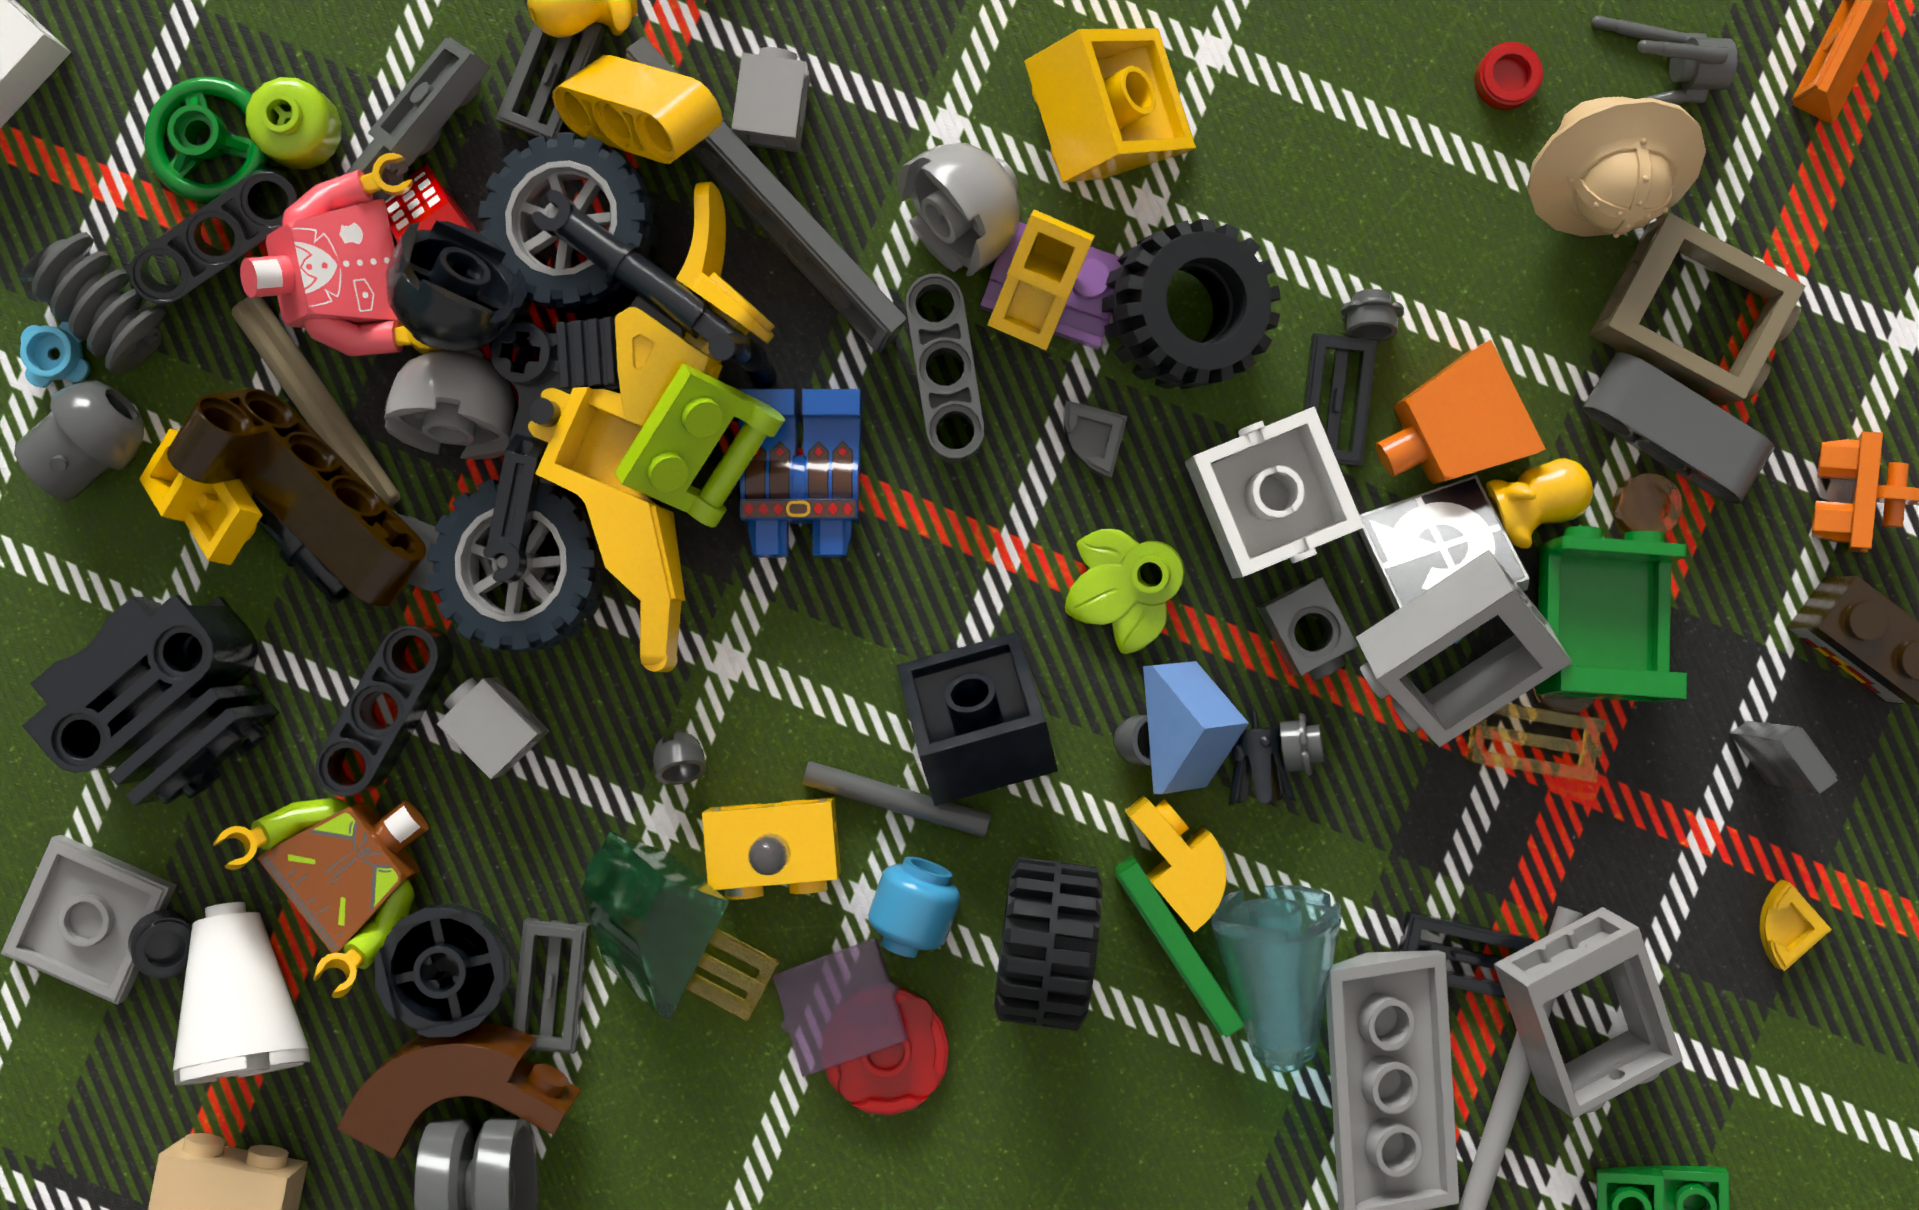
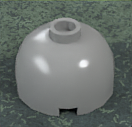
[897,143,1020,276]
[384,349,518,460]

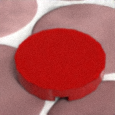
[822,985,949,1115]

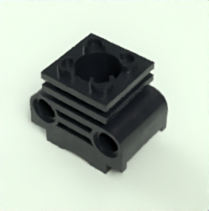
[22,595,280,806]

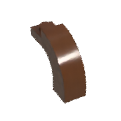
[337,1022,582,1160]

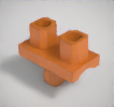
[1811,431,1919,553]

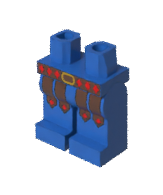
[738,389,863,558]

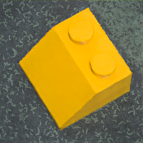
[1024,28,1196,183]

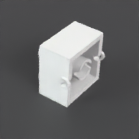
[1185,406,1364,579]

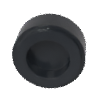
[128,910,192,979]

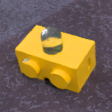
[702,797,841,900]

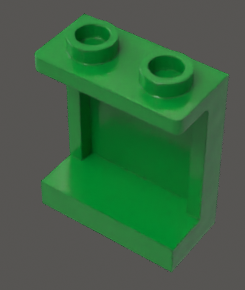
[1536,526,1687,703]

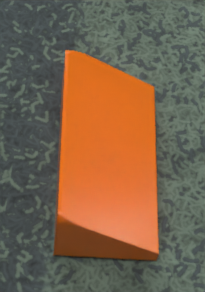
[1792,0,1889,123]

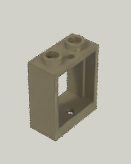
[1589,212,1806,406]

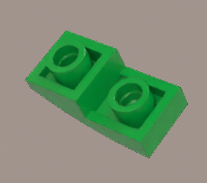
[1596,1166,1729,1210]

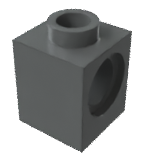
[1256,577,1358,681]

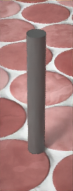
[802,761,991,838]

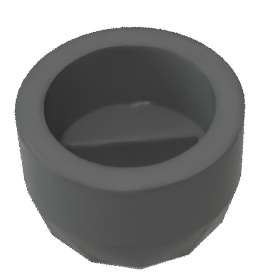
[1113,715,1151,766]
[653,731,707,785]

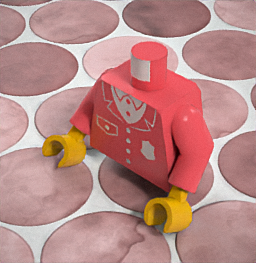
[240,153,442,356]

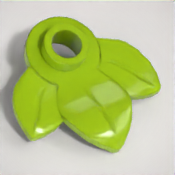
[1065,529,1185,654]

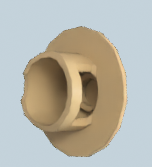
[1527,97,1706,238]

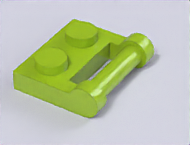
[614,363,785,527]

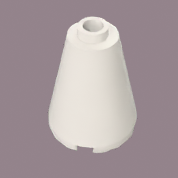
[173,902,310,1085]

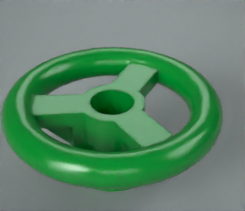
[144,77,269,202]

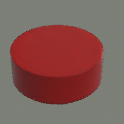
[1474,42,1543,110]

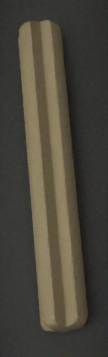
[232,297,401,507]

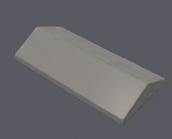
[1324,950,1459,1210]

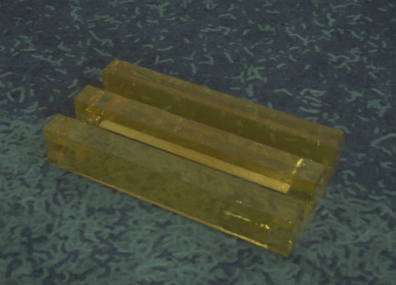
[1466,704,1607,783]
[635,903,779,1021]

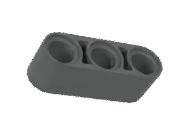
[906,274,984,464]
[1581,352,1775,504]

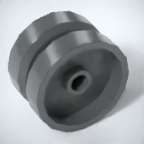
[414,1115,539,1210]

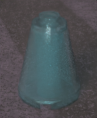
[1211,885,1342,1072]

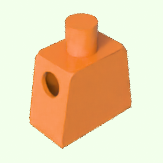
[1375,340,1546,485]

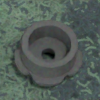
[1340,289,1404,341]
[1280,713,1324,776]

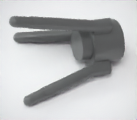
[1591,16,1738,104]

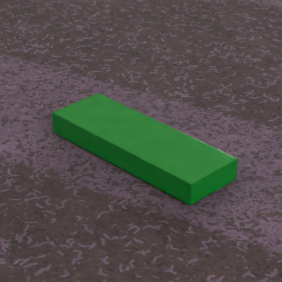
[1114,855,1245,1038]

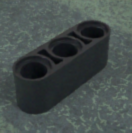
[129,166,303,304]
[316,626,453,796]

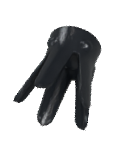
[1229,709,1296,806]

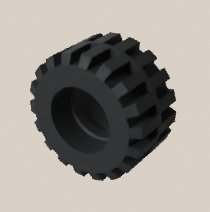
[1102,219,1281,390]
[994,857,1102,1031]

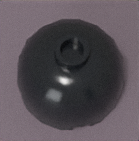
[386,220,527,351]
[374,904,511,1038]

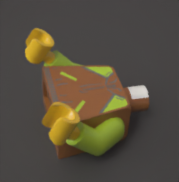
[213,798,429,998]

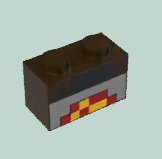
[1787,576,1919,705]

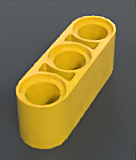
[552,55,723,164]

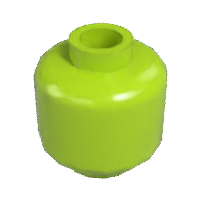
[246,77,342,169]

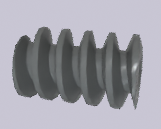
[18,232,166,375]

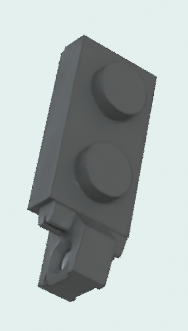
[344,37,490,201]

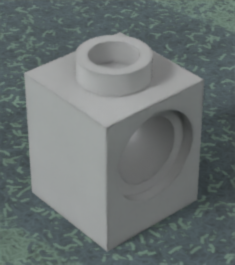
[731,47,810,153]
[437,677,549,779]

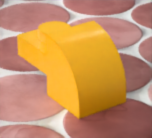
[987,209,1095,350]
[139,428,262,566]
[1124,795,1226,932]

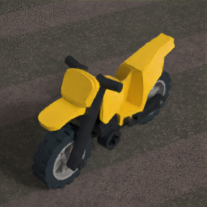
[428,132,777,672]

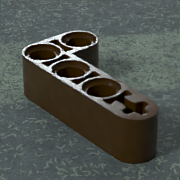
[167,389,427,606]

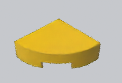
[1760,879,1832,971]

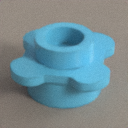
[20,322,90,388]

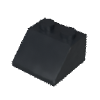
[897,632,1058,806]

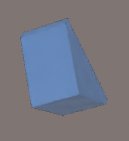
[1143,661,1249,794]

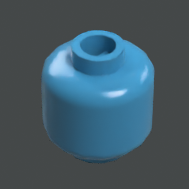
[868,857,961,958]

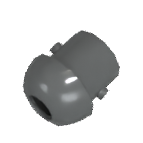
[14,381,144,501]

